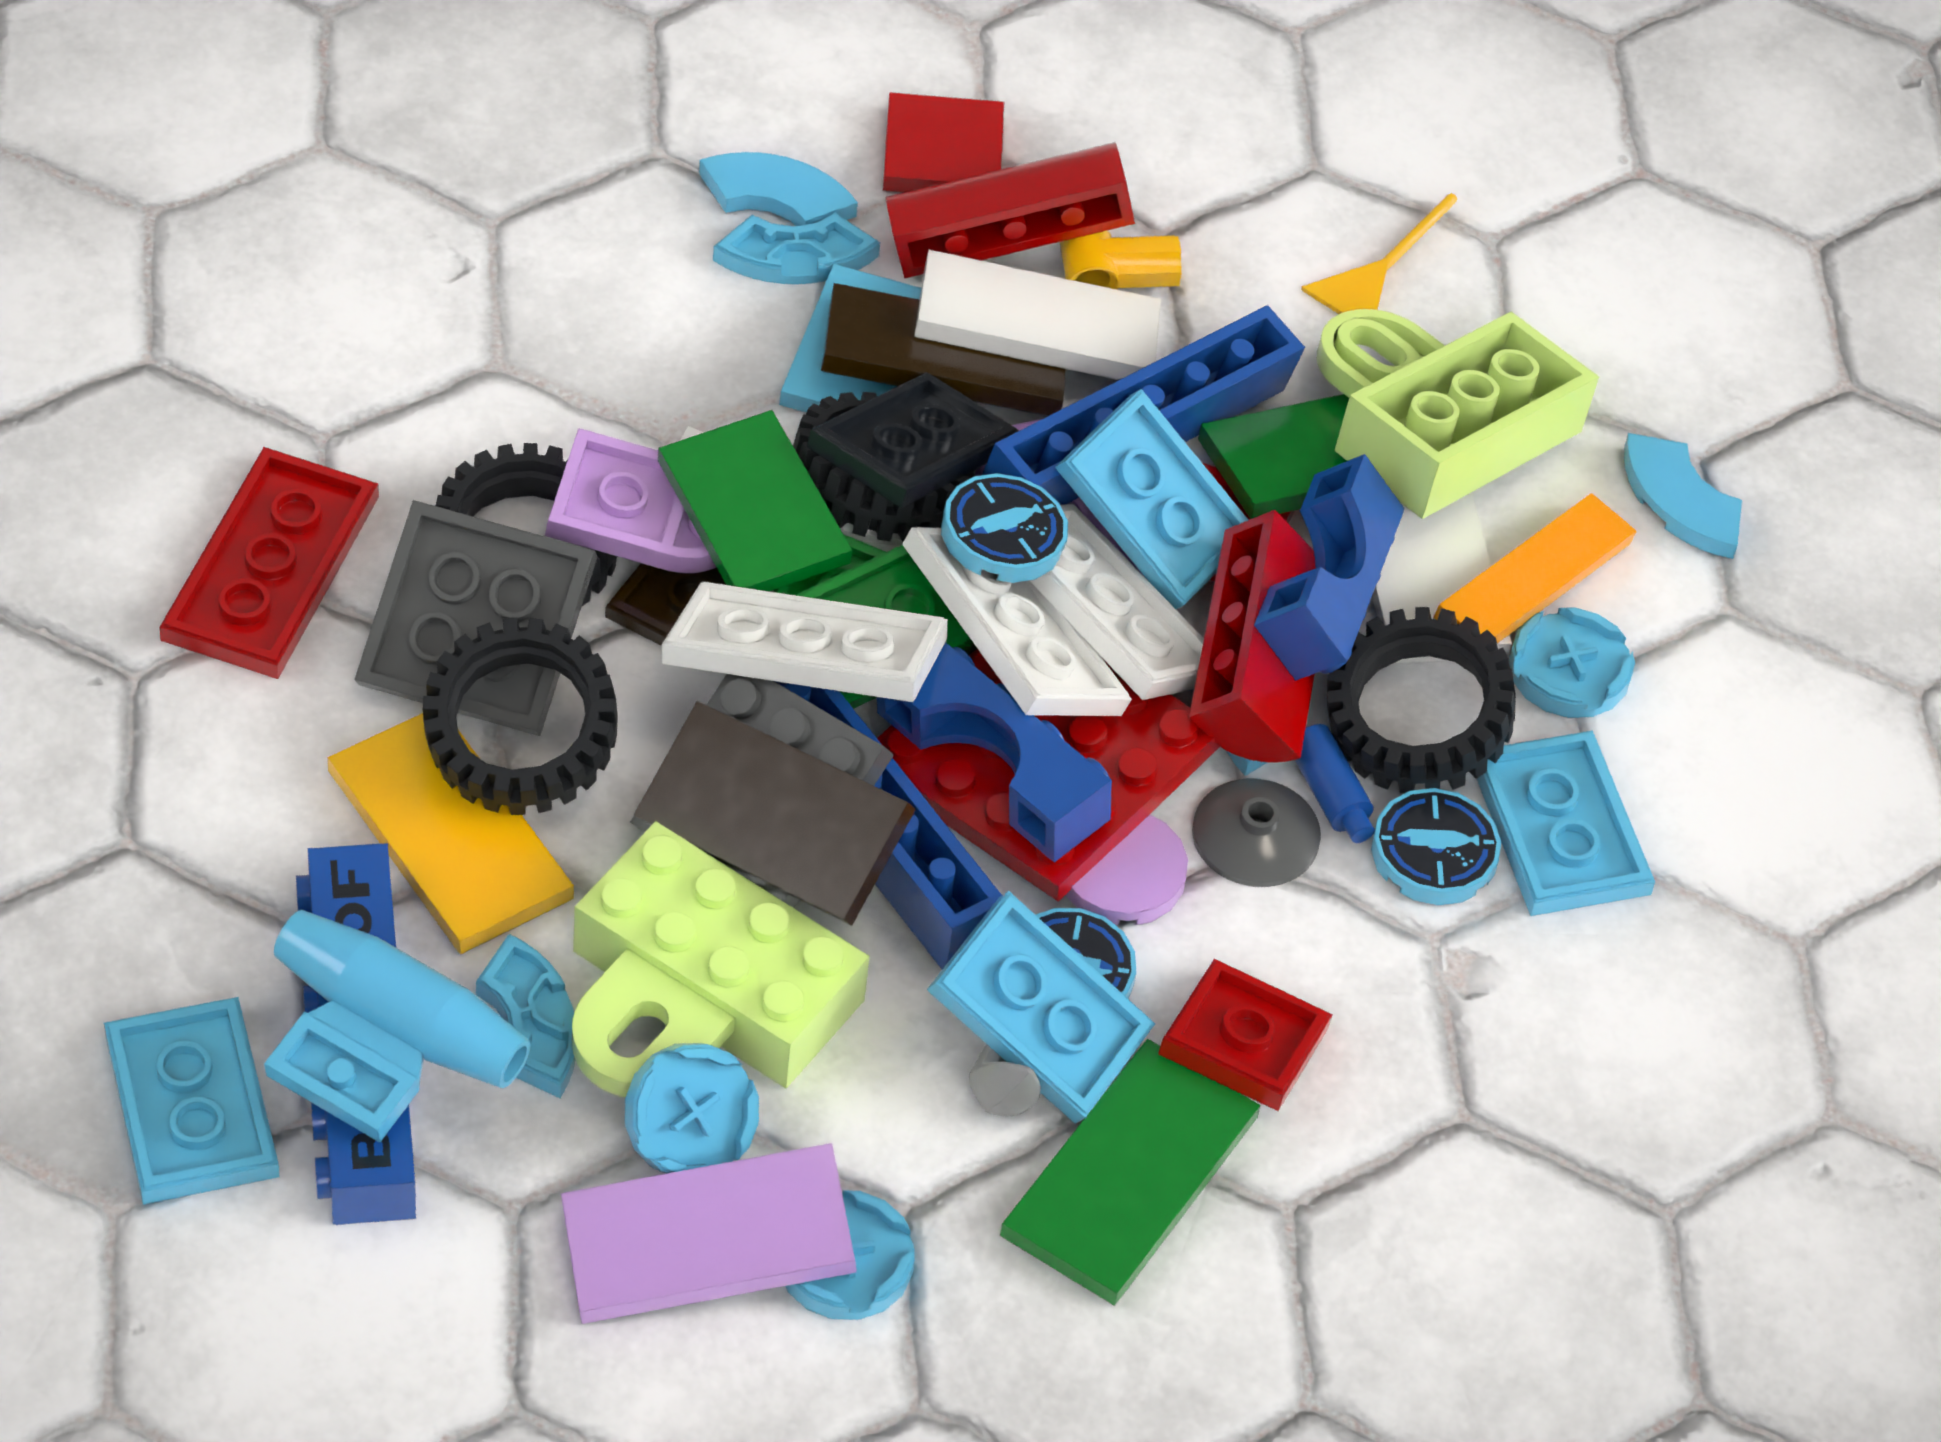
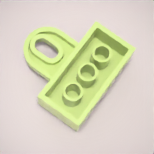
[1316,309,1599,519]
[572,821,870,1097]

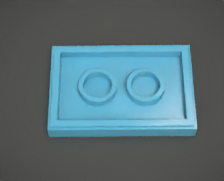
[779,264,921,412]
[1055,389,1248,609]
[1477,730,1655,916]
[927,891,1155,1124]
[104,997,280,1205]

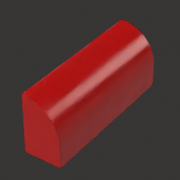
[885,142,1135,279]
[1189,510,1315,763]

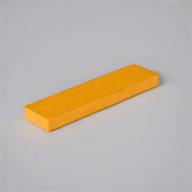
[1433,493,1637,644]

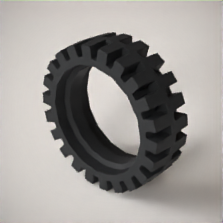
[793,392,976,542]
[435,443,618,606]
[1327,607,1516,794]
[423,617,618,815]

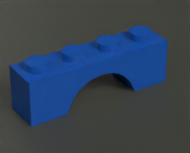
[1254,454,1405,681]
[877,642,1112,862]

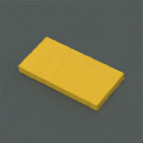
[327,713,574,955]

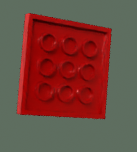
[877,648,1220,902]

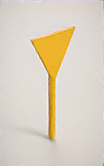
[1301,193,1457,314]

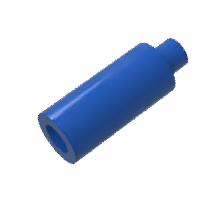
[1294,724,1375,843]

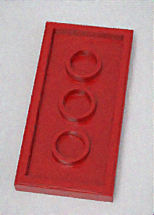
[159,447,379,679]

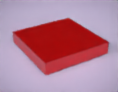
[883,92,1004,192]
[1158,959,1333,1111]

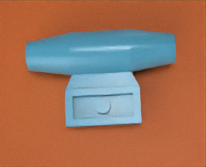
[264,910,531,1142]

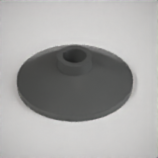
[1192,778,1321,887]

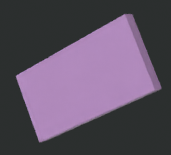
[561,1143,857,1324]

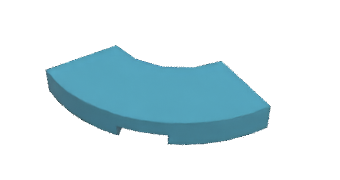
[699,152,858,226]
[713,213,880,284]
[1624,433,1742,559]
[476,934,576,1098]

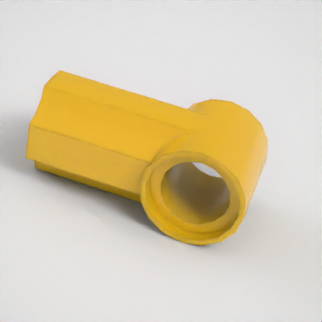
[1059,230,1182,290]

